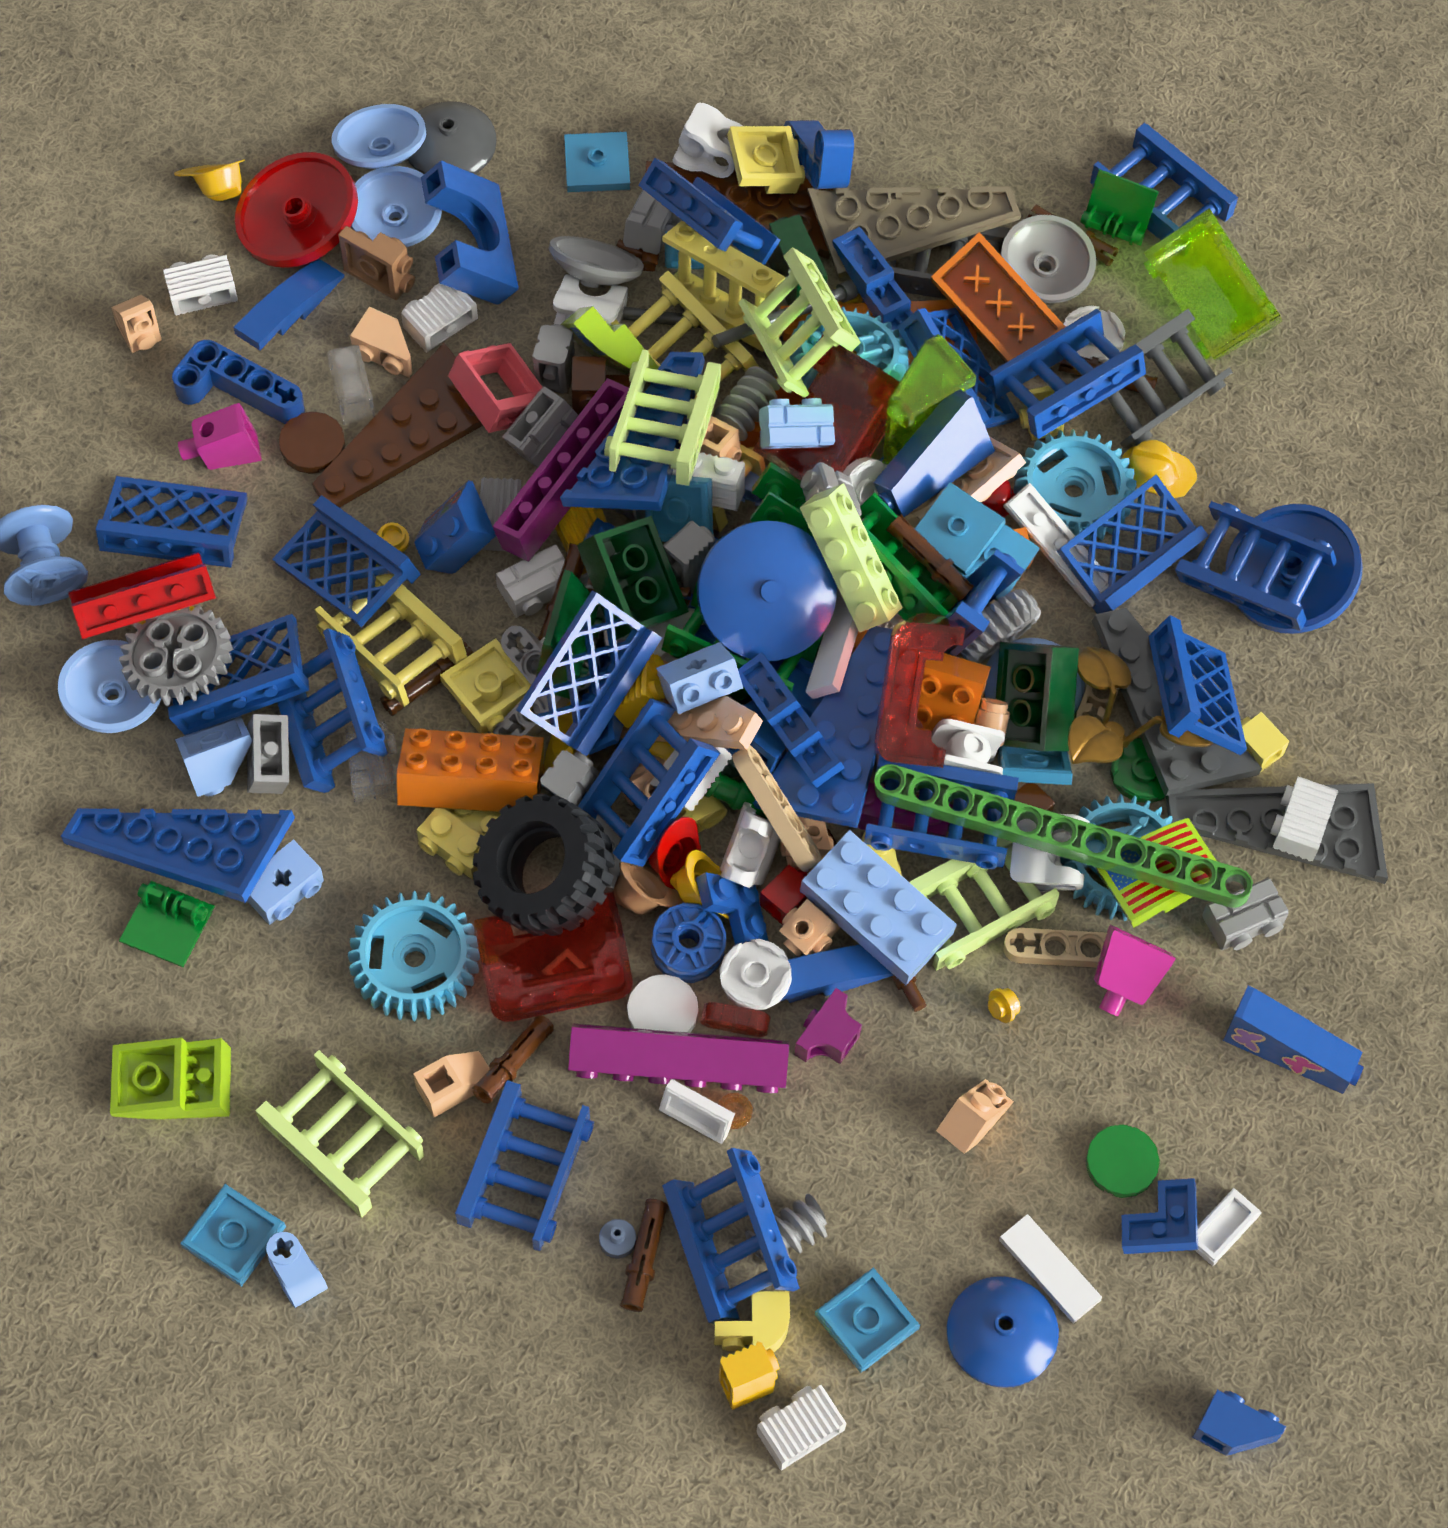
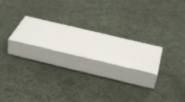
[999,1214,1102,1324]

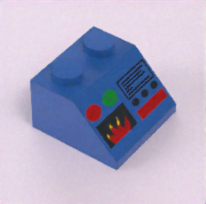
[414,480,496,574]

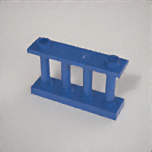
[1090,122,1238,258]
[638,158,781,265]
[989,309,1146,439]
[1175,501,1337,631]
[915,549,1025,656]
[274,628,388,793]
[578,698,720,867]
[864,754,1019,869]
[455,1080,594,1251]
[662,1148,800,1324]

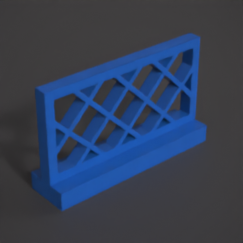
[897,308,1019,429]
[1057,474,1209,614]
[95,476,248,568]
[272,495,421,627]
[516,591,662,756]
[168,614,310,736]
[1148,615,1247,755]

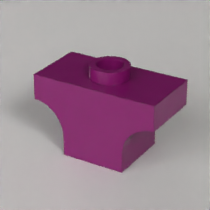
[794,988,862,1064]

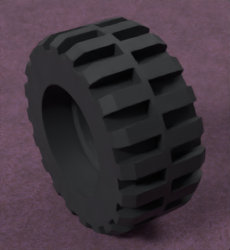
[472,794,615,936]

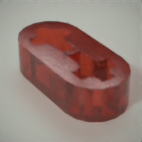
[700,1002,771,1037]

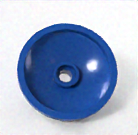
[947,1276,1059,1388]

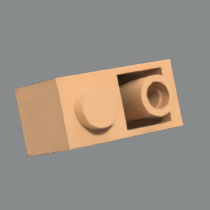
[111,295,162,353]
[350,307,413,378]
[413,1051,489,1118]
[936,1079,1014,1154]

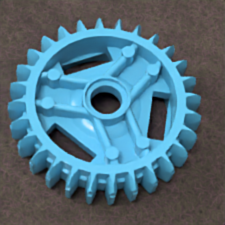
[790,306,909,410]
[1013,429,1136,541]
[1060,794,1173,921]
[348,891,481,1022]

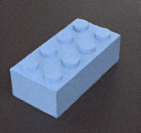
[800,830,957,985]

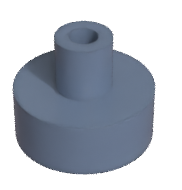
[599,1219,636,1259]

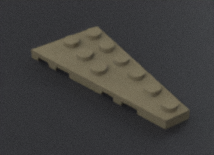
[807,186,1021,278]

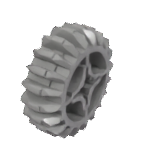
[960,589,1041,663]

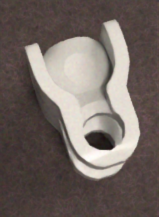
[673,103,743,178]
[553,274,628,342]
[919,719,1005,775]
[720,802,781,888]
[1010,814,1089,891]

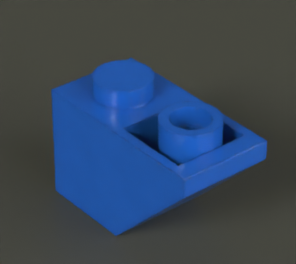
[1192,1390,1286,1456]

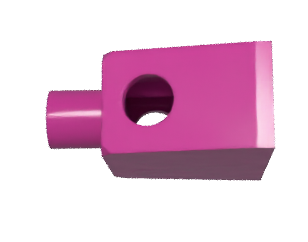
[178,403,262,470]
[1094,924,1176,1016]

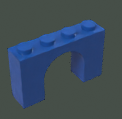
[421,161,519,305]

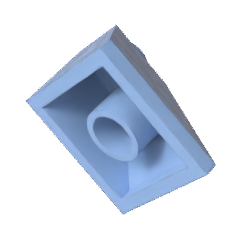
[175,716,252,797]

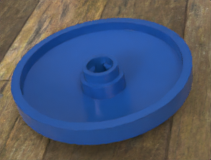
[1225,504,1363,634]
[697,521,837,661]

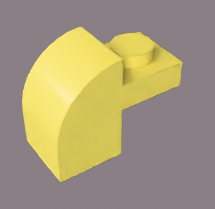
[714,1291,790,1352]

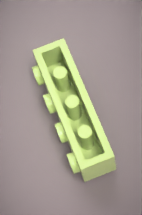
[800,483,903,633]

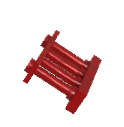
[68,552,216,639]

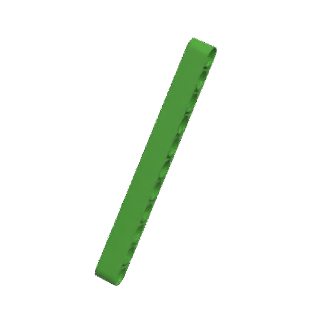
[874,764,1253,908]

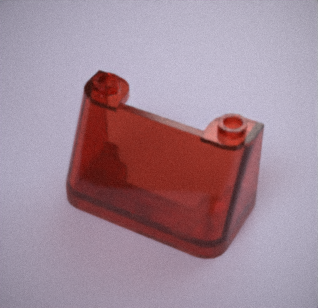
[752,334,907,481]
[874,613,965,768]
[474,891,633,1022]

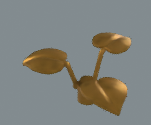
[1068,647,1214,764]

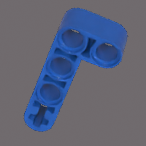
[784,120,854,189]
[172,340,305,424]

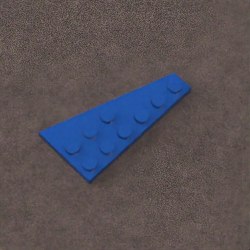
[753,626,906,828]
[60,808,295,903]

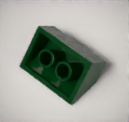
[577,516,689,641]
[535,570,603,699]
[995,642,1079,751]

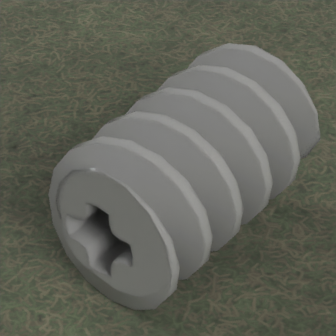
[715,366,780,441]
[745,1193,827,1263]

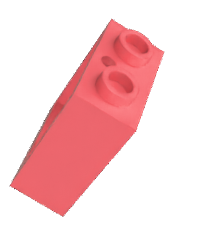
[448,343,542,433]

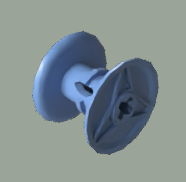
[0,505,88,606]

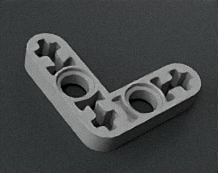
[493,625,570,737]

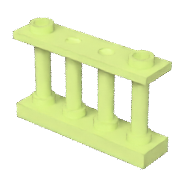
[738,247,861,398]
[604,349,721,486]
[909,838,1059,971]
[255,1050,424,1218]

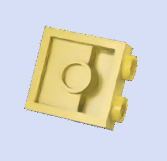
[727,126,805,194]
[440,638,533,733]
[417,808,501,879]

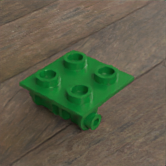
[1080,169,1159,246]
[119,881,215,967]

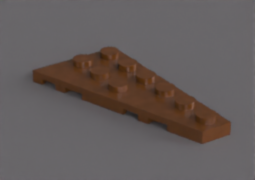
[645,161,834,259]
[312,343,483,508]

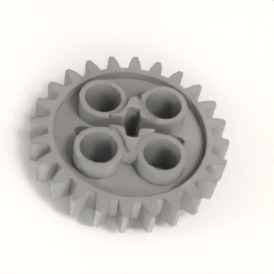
[119,604,233,706]

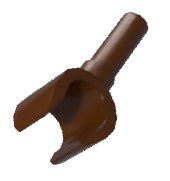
[616,239,659,272]

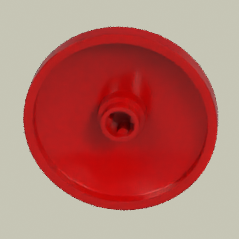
[235,152,358,268]

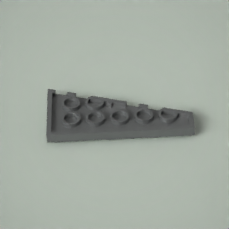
[1092,608,1262,796]
[1166,783,1388,884]

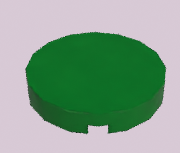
[1110,738,1166,803]
[1085,1124,1160,1198]

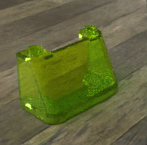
[1143,208,1283,361]
[882,334,976,465]

